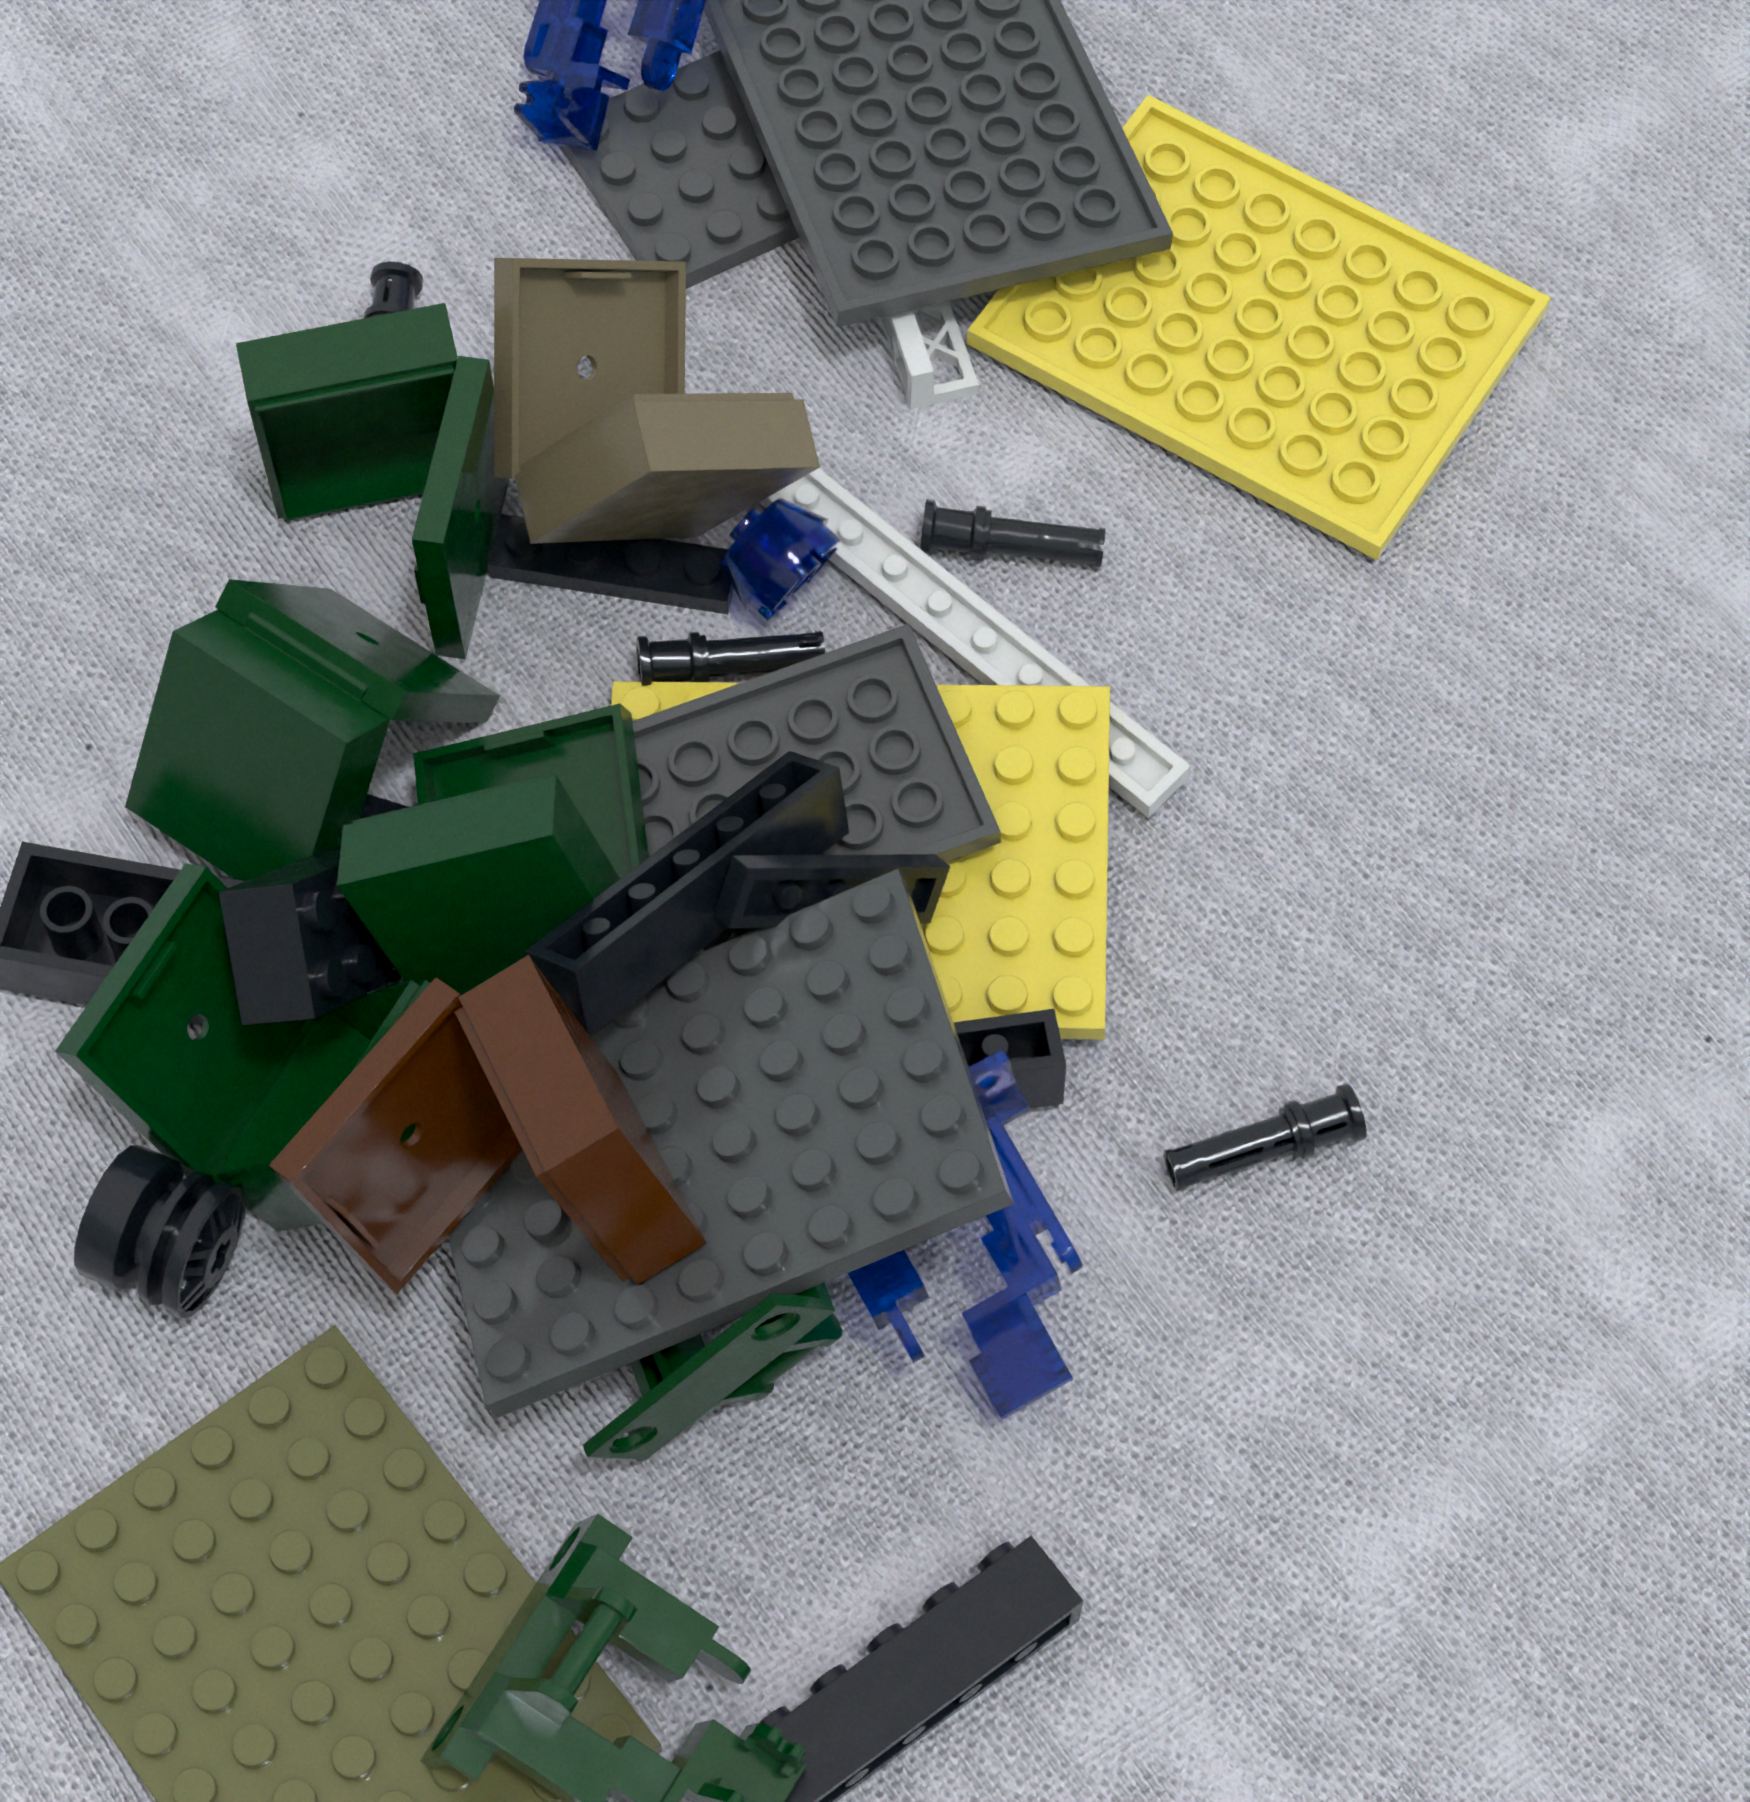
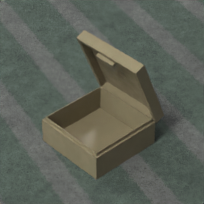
[494,258,820,544]

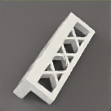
[879,301,979,409]

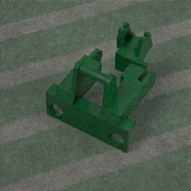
[582,1283,842,1460]
[420,1514,806,1802]

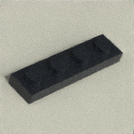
[488,514,739,615]
[714,854,951,928]

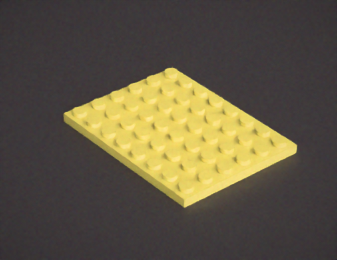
[966,95,1551,560]
[611,681,1110,1040]

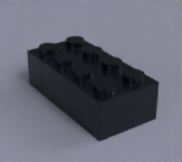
[0,841,245,1026]
[219,844,401,1025]

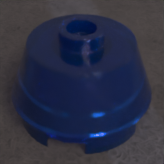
[720,498,842,621]

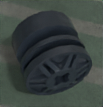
[74,1145,246,1318]

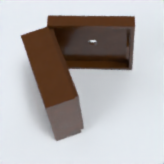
[269,955,707,1295]

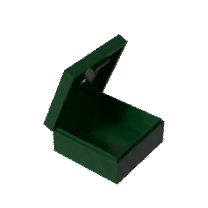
[236,303,509,659]
[125,579,500,881]
[337,703,649,995]
[55,863,430,1232]

